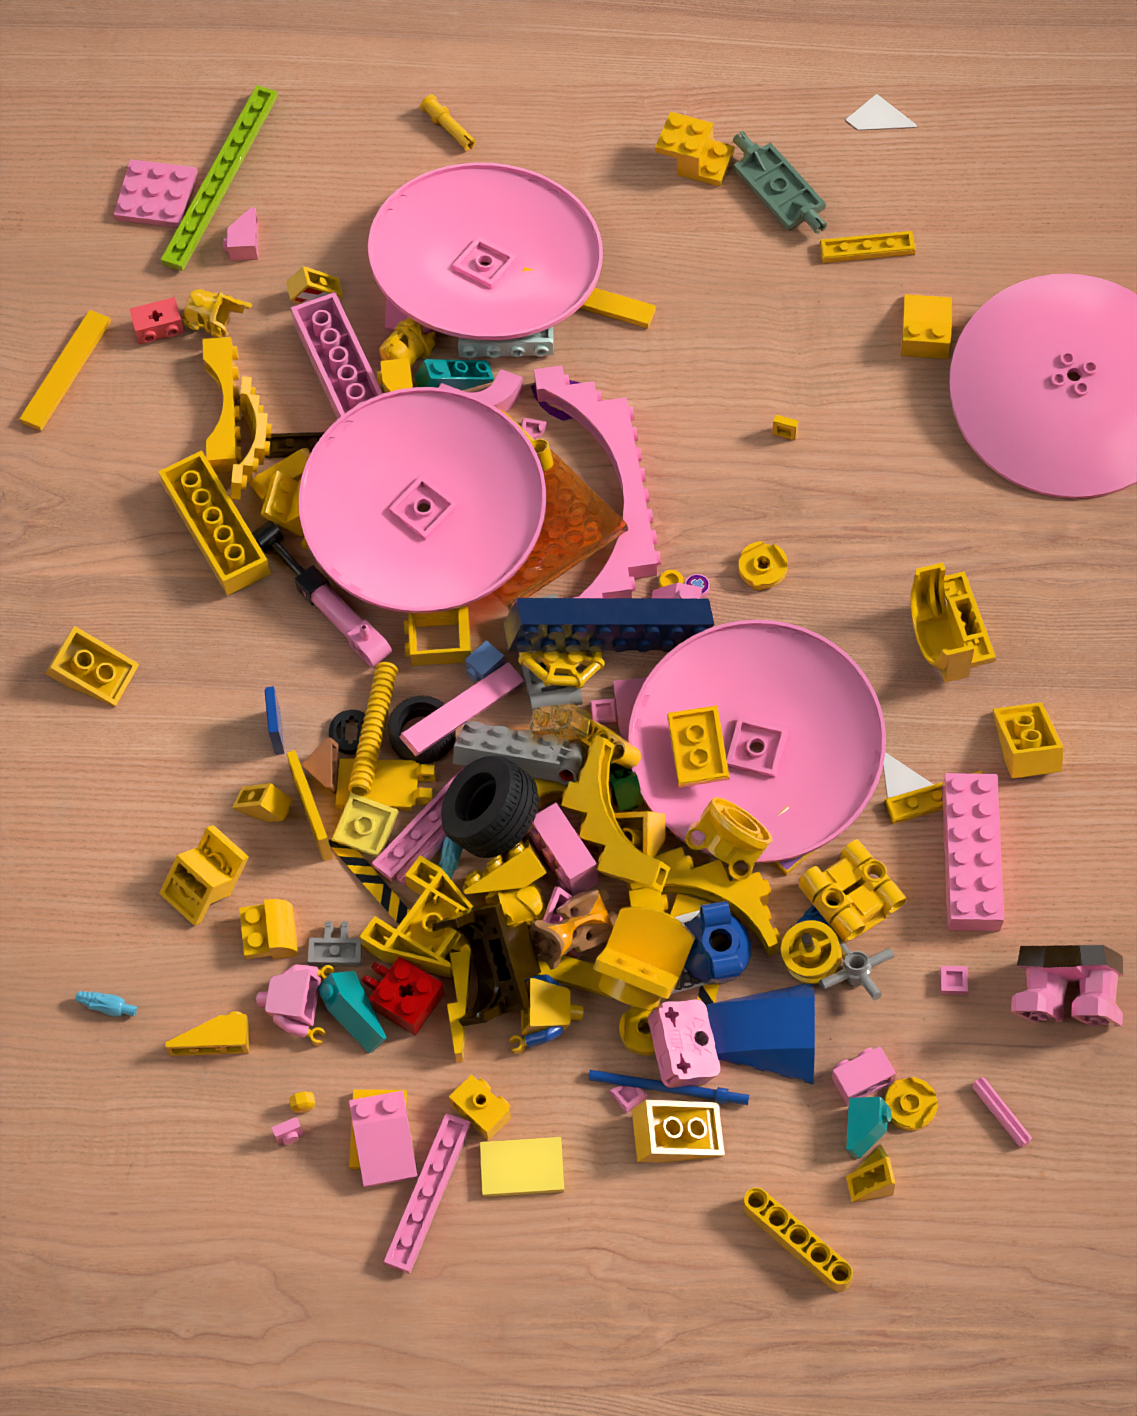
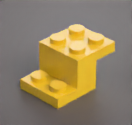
[655,111,735,187]
[260,471,304,537]
[159,825,249,926]

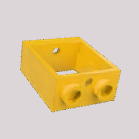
[404,606,471,666]

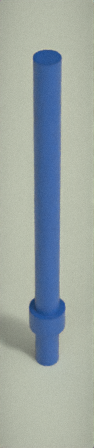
[589,1070,750,1105]

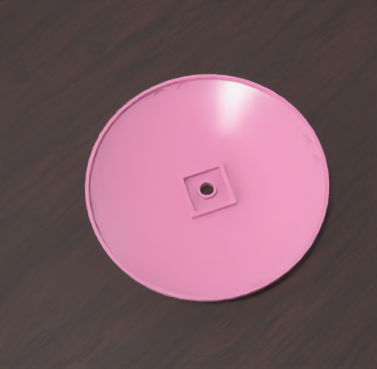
[368,163,603,340]
[949,274,1137,499]
[299,387,546,613]
[628,620,886,864]

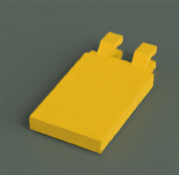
[335,758,436,811]

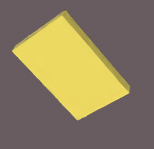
[480,1137,565,1197]

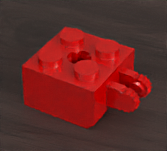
[361,957,445,1036]

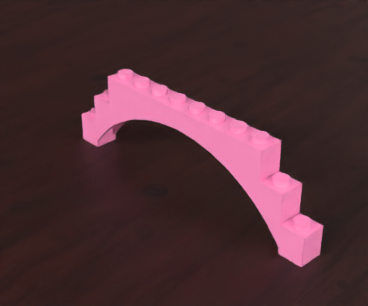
[534,365,661,598]

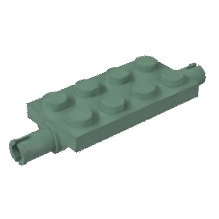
[733,131,827,234]

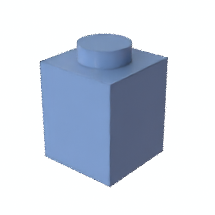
[465,640,505,682]

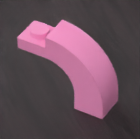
[439,369,523,412]

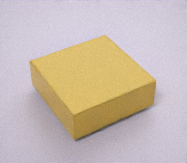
[772,414,799,440]

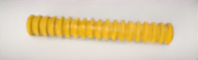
[348,662,398,796]

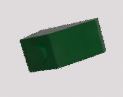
[608,763,644,811]

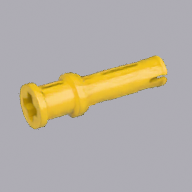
[419,94,476,151]

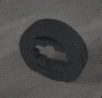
[329,710,365,755]

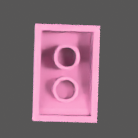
[349,1091,418,1188]

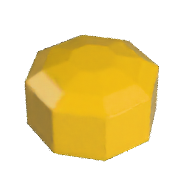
[289,1091,316,1113]

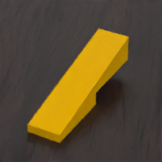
[447,950,472,1063]

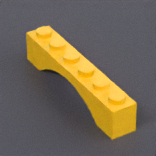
[203,337,243,473]

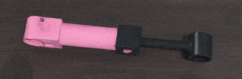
[252,520,392,668]

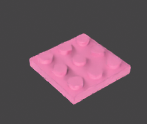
[114,159,198,228]

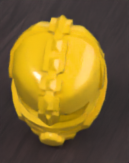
[182,289,252,338]
[379,317,436,367]
[485,883,546,926]

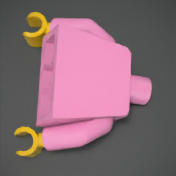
[256,964,335,1046]

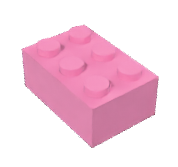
[529,803,599,896]

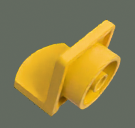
[593,906,695,1010]

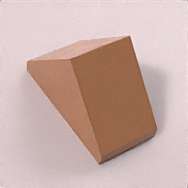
[302,738,339,793]

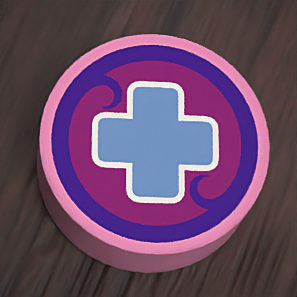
[685,574,710,599]

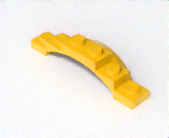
[231,376,272,499]

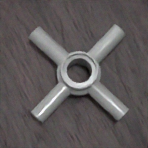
[820,938,894,1000]

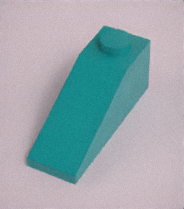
[317,971,386,1053]

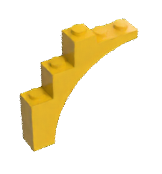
[561,736,670,892]
[625,847,781,956]

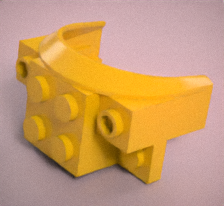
[910,562,996,683]

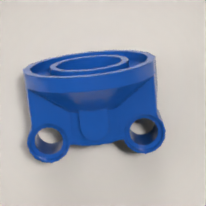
[684,901,751,985]

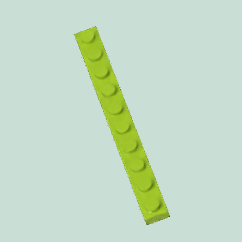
[161,85,278,271]

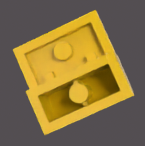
[239,899,299,960]

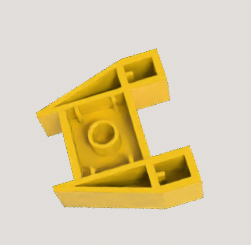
[359,855,473,978]

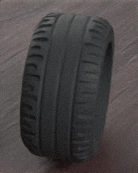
[388,695,456,765]

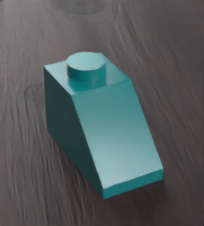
[846,1097,891,1159]

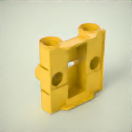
[798,839,907,943]

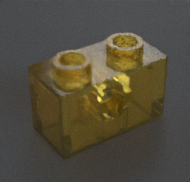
[529,703,591,740]

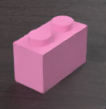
[832,1046,896,1106]

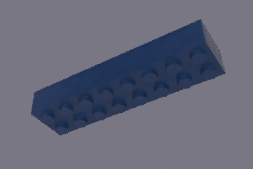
[504,598,715,653]

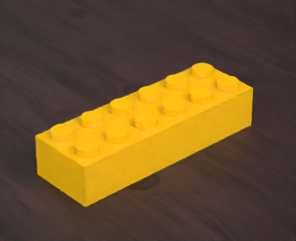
[158,450,271,596]

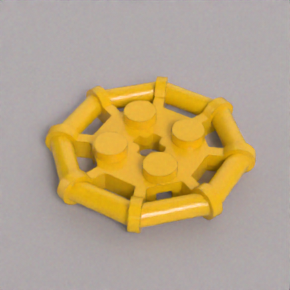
[518,651,605,689]

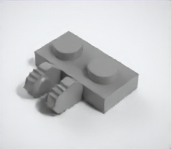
[308,921,362,966]

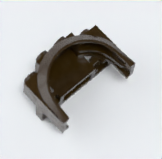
[432,903,541,1026]

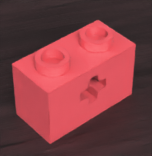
[129,297,185,344]

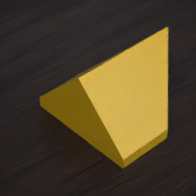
[846,1144,896,1202]

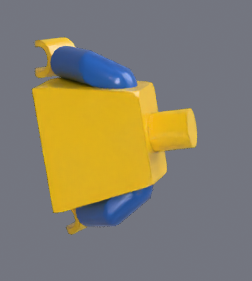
[509,974,584,1054]

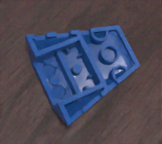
[707,984,815,1084]

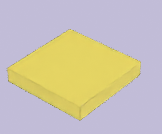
[331,792,399,858]

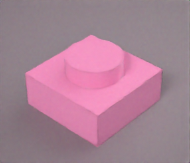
[271,1117,303,1145]

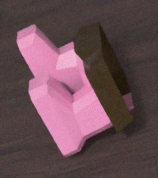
[1011,945,1123,1027]

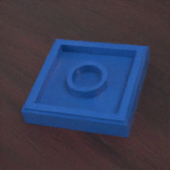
[264,686,285,755]

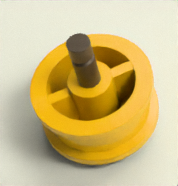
[781,920,842,984]

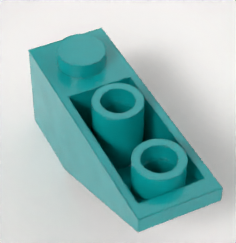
[414,359,494,391]

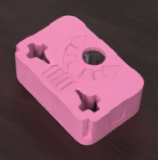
[648,1000,720,1088]

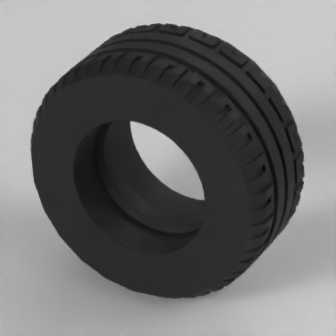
[441,755,539,858]

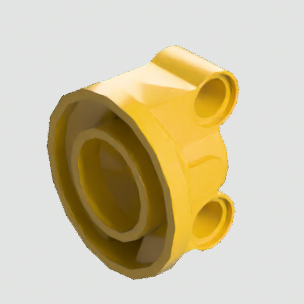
[686,797,773,880]

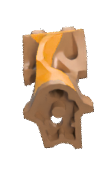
[529,889,617,970]

